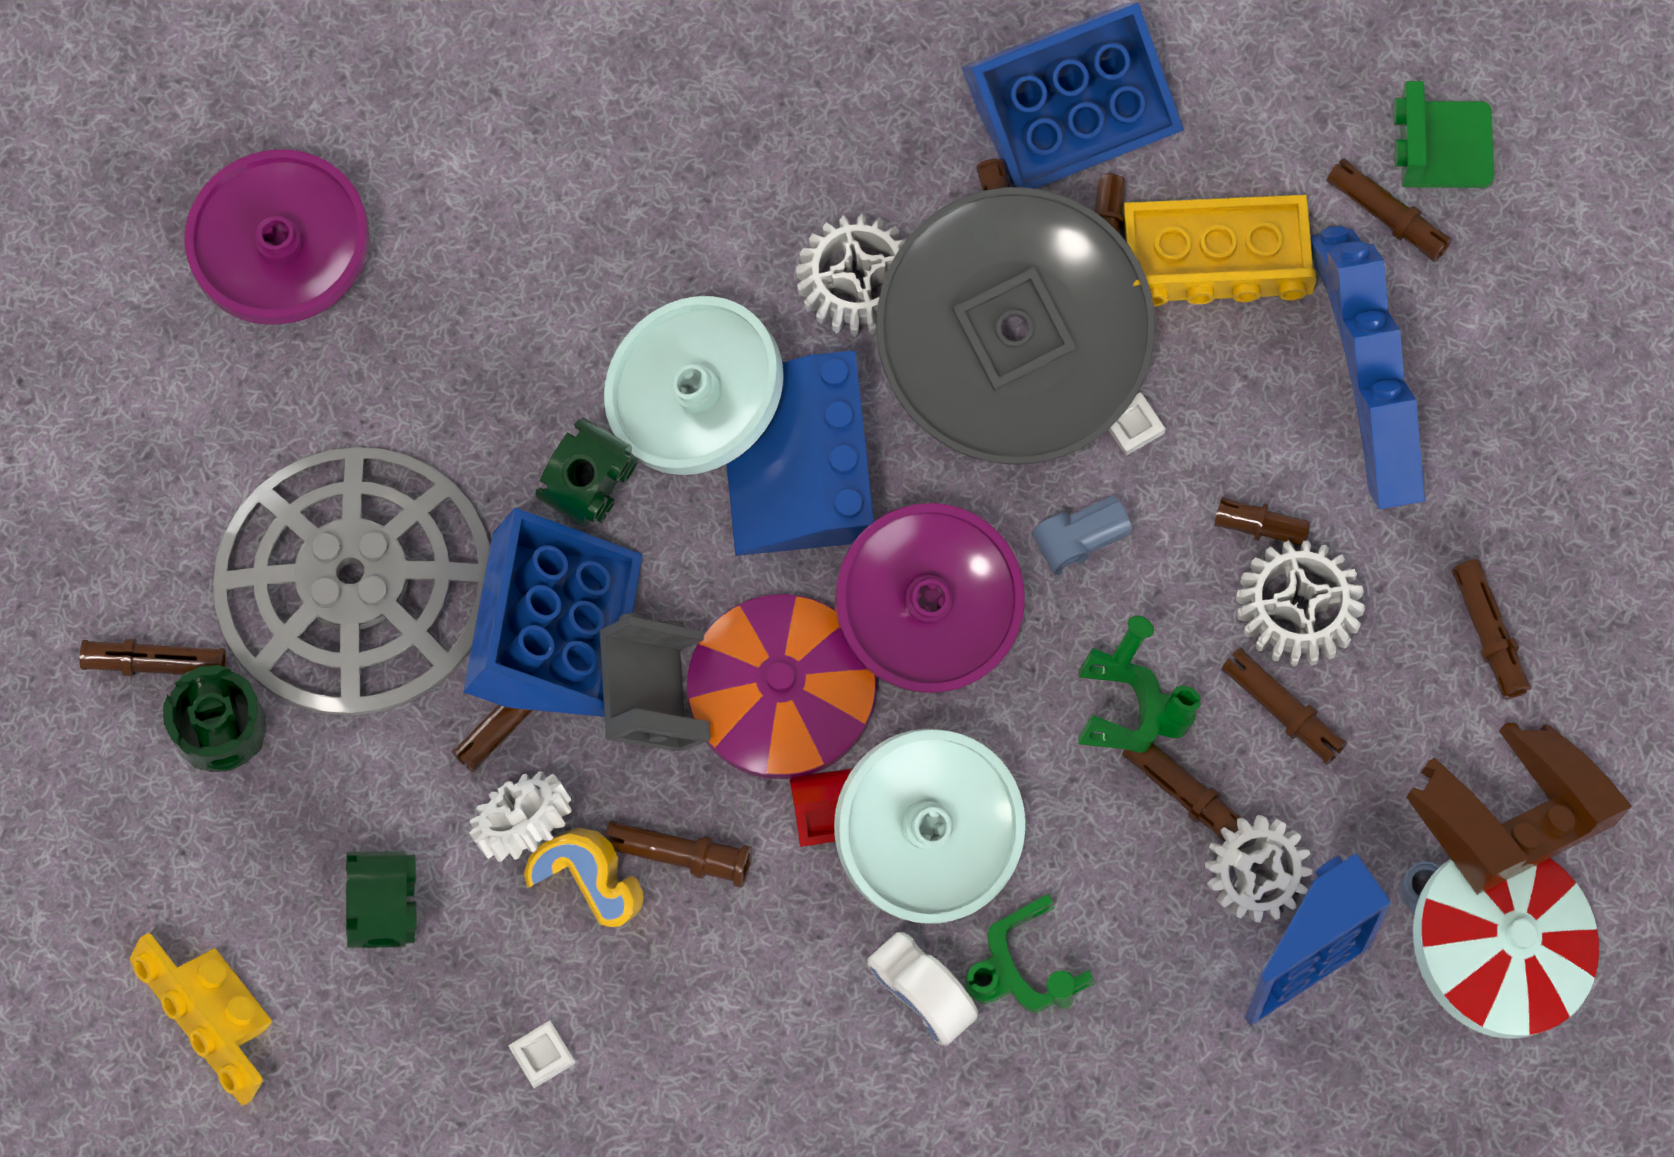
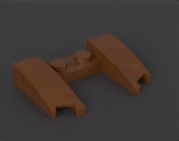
[1406,723,1632,895]

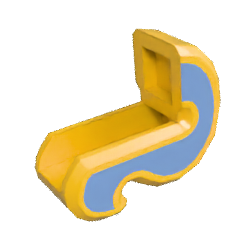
[524,828,644,927]

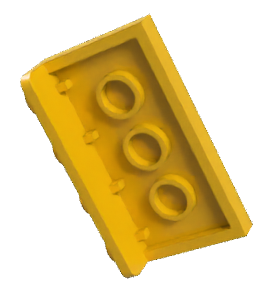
[1123,195,1316,307]

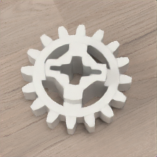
[469,771,572,861]
[1205,815,1313,922]

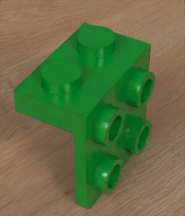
[1393,81,1494,188]

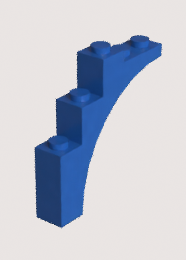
[1310,226,1425,510]

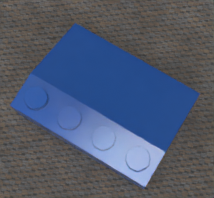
[961,2,1184,189]
[727,350,874,556]
[463,508,642,717]
[1245,853,1391,1026]

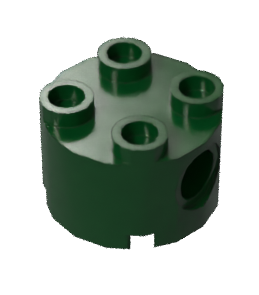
[535,417,638,526]
[163,665,266,772]
[346,851,417,948]

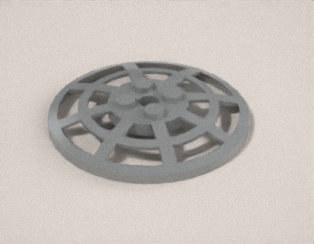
[213,447,490,716]

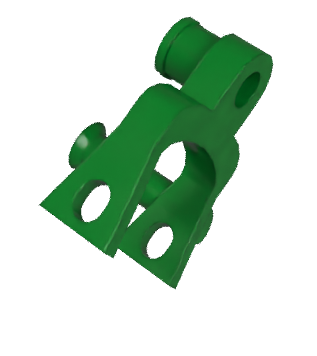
[1078,615,1201,753]
[965,894,1094,1013]

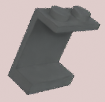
[600,613,711,751]

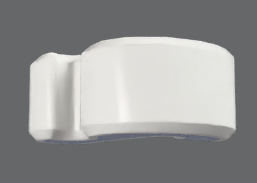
[867,932,978,1046]

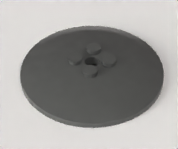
[876,187,1155,465]

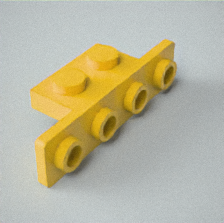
[130,933,272,1106]

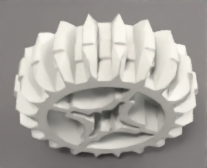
[796,214,907,337]
[1236,539,1365,667]

